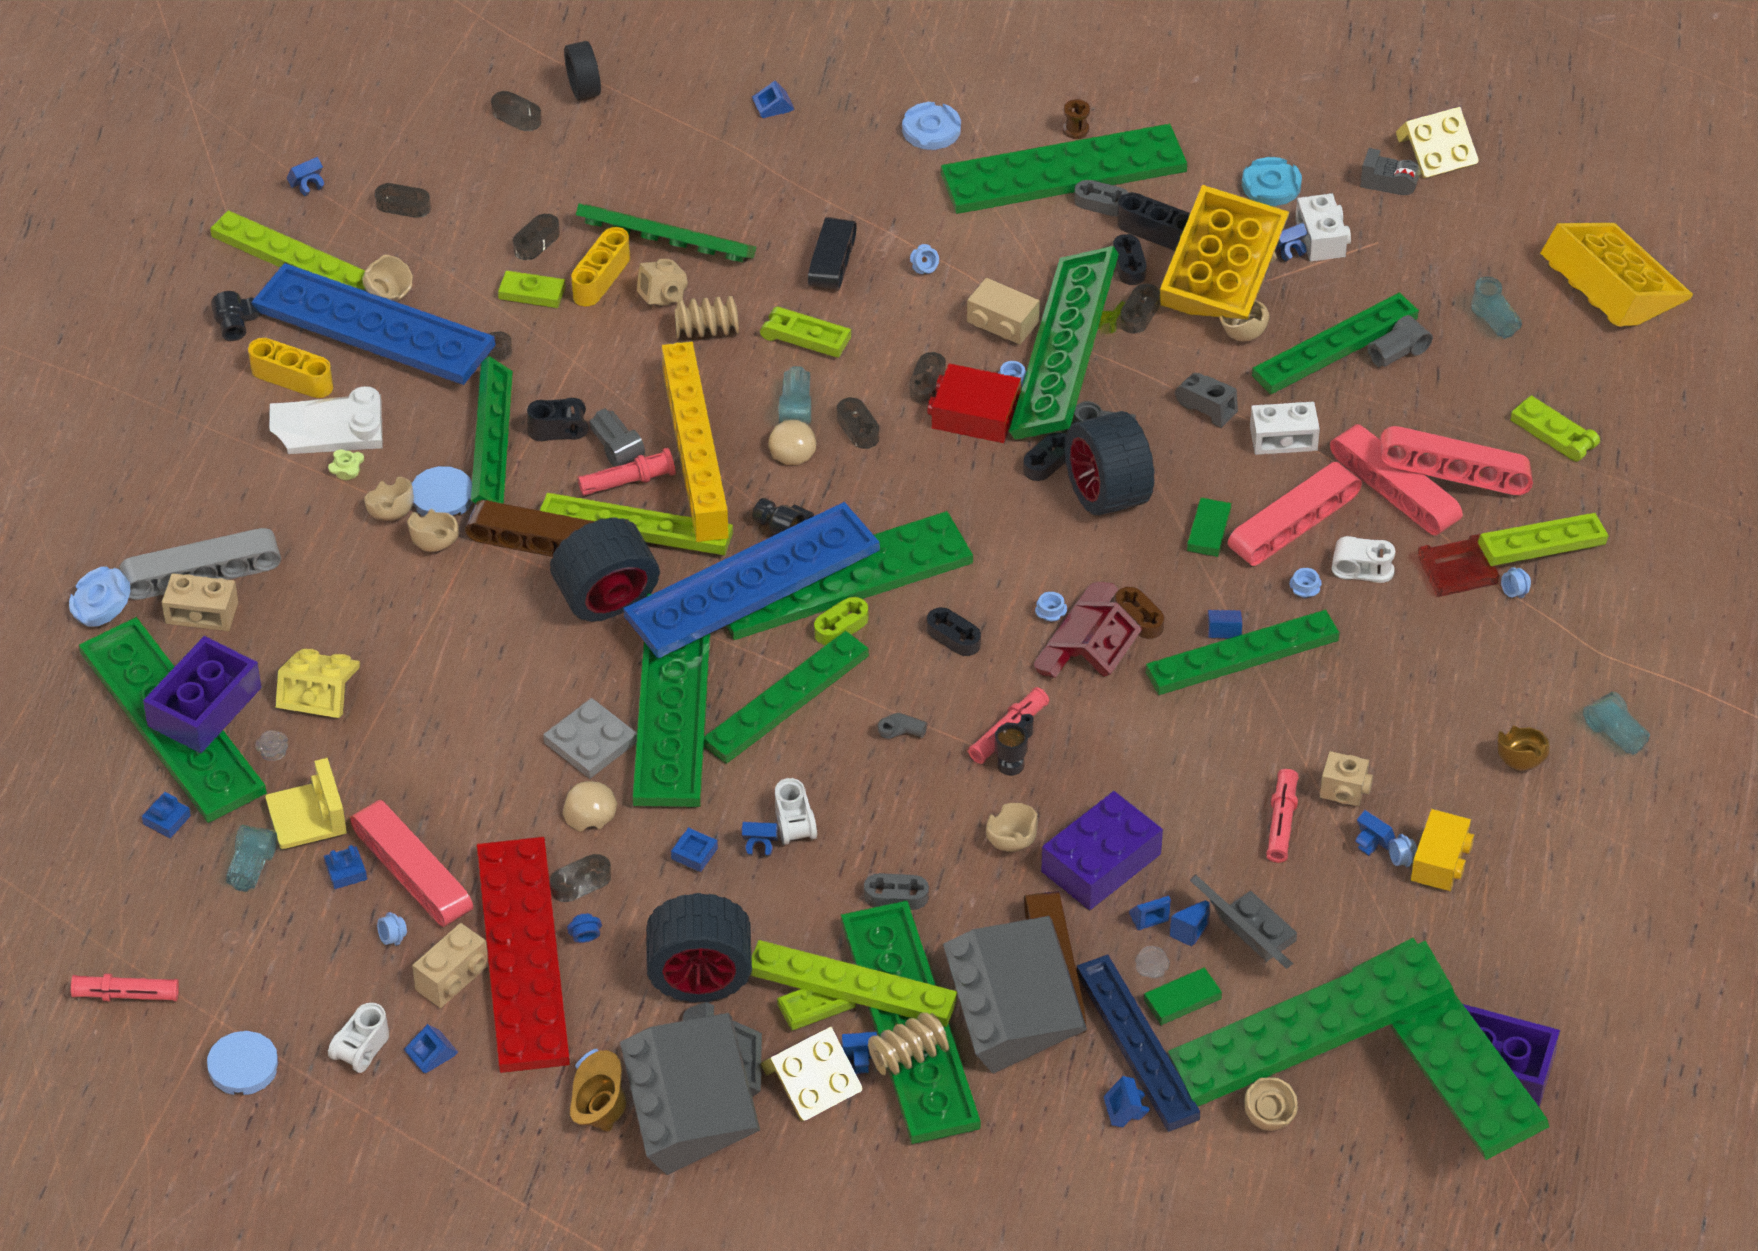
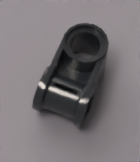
[527,397,588,442]

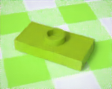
[498,270,566,308]
[777,989,856,1031]

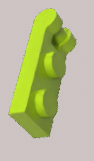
[760,307,851,358]
[1510,395,1600,462]

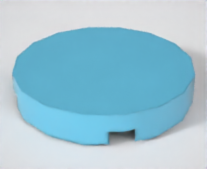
[1242,157,1302,206]

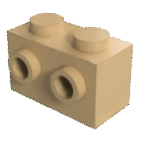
[967,278,1040,344]
[162,573,238,631]
[412,923,489,1008]

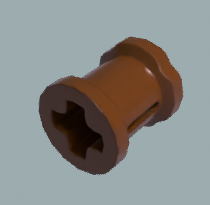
[1063,99,1090,139]

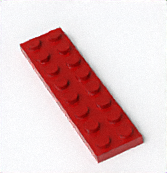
[477,837,570,1073]

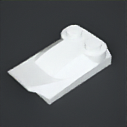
[270,386,383,454]

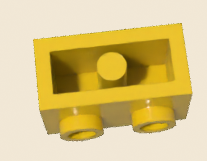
[1411,809,1474,891]

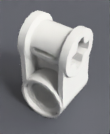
[1332,536,1395,583]
[775,778,817,845]
[328,1003,389,1073]

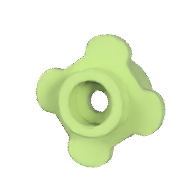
[328,449,364,480]

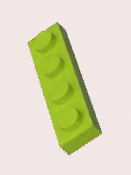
[1478,513,1609,566]

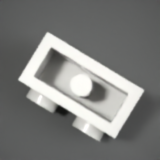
[1295,193,1351,262]
[1250,402,1320,455]

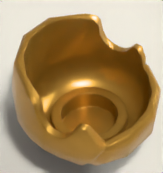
[1498,725,1550,771]

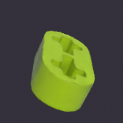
[814,597,869,645]

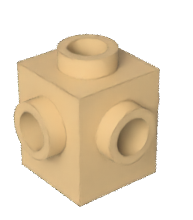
[637,259,687,306]
[1320,751,1373,806]

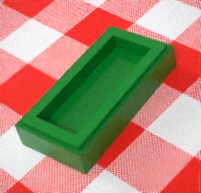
[1187,497,1232,557]
[1144,967,1222,1025]

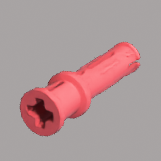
[577,447,676,496]

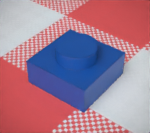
[671,827,718,872]

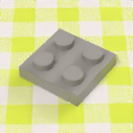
[543,698,637,779]

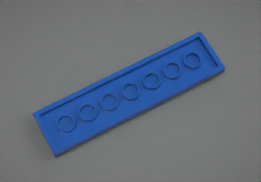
[252,263,496,385]
[623,502,880,658]

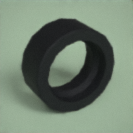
[564,41,601,100]

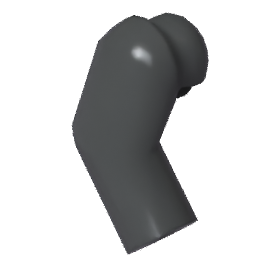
[877,713,928,738]

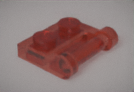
[1418,533,1499,598]

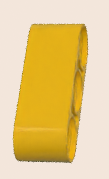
[571,227,630,307]
[248,338,333,398]

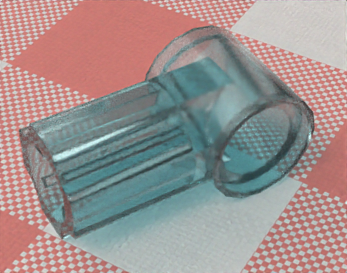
[1471,277,1522,339]
[779,367,812,424]
[1583,691,1650,755]
[226,825,277,892]

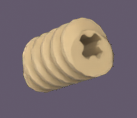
[675,296,739,338]
[868,1012,949,1076]

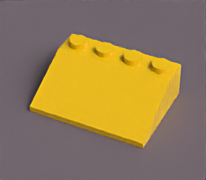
[1160,185,1289,320]
[1540,223,1693,327]

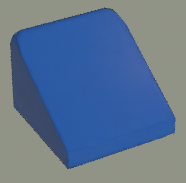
[752,80,795,118]
[1208,610,1242,638]
[1129,896,1171,930]
[1170,900,1210,947]
[404,1024,458,1074]

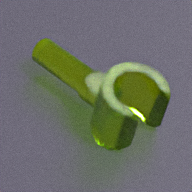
[1099,301,1127,333]

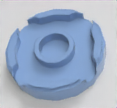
[902,102,961,150]
[412,466,473,517]
[69,566,131,627]
[207,1031,278,1095]

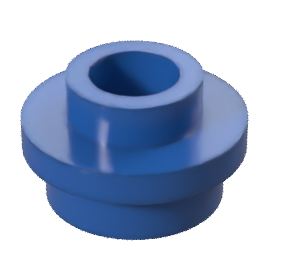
[567,913,602,943]

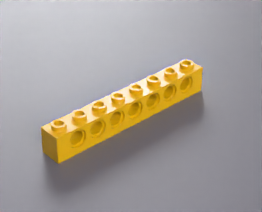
[662,342,728,542]

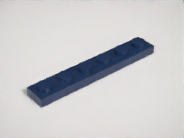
[1076,954,1201,1132]

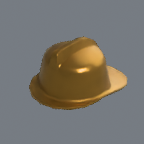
[570,1050,626,1132]

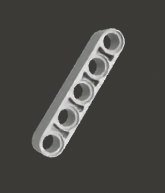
[119,528,281,600]

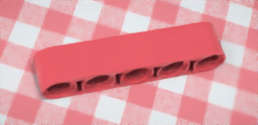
[1330,424,1463,536]
[1380,426,1533,495]
[1227,462,1362,566]
[350,799,473,927]

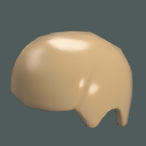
[363,255,413,302]
[1219,300,1270,342]
[768,420,816,466]
[364,477,414,521]
[407,509,459,552]
[562,781,617,832]
[986,803,1038,852]
[1244,1078,1298,1131]

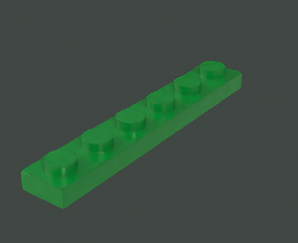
[576,203,757,262]
[1252,292,1419,395]
[471,356,513,504]
[1146,609,1340,696]
[704,630,869,764]

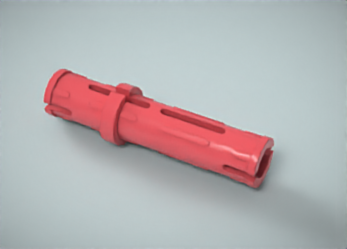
[968,687,1050,764]
[1266,769,1299,863]
[71,973,179,1002]

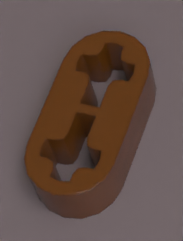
[1115,587,1164,639]

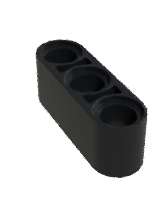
[1117,192,1190,251]
[808,217,857,290]

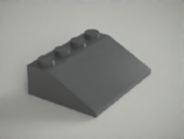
[943,916,1087,1074]
[620,1013,760,1175]

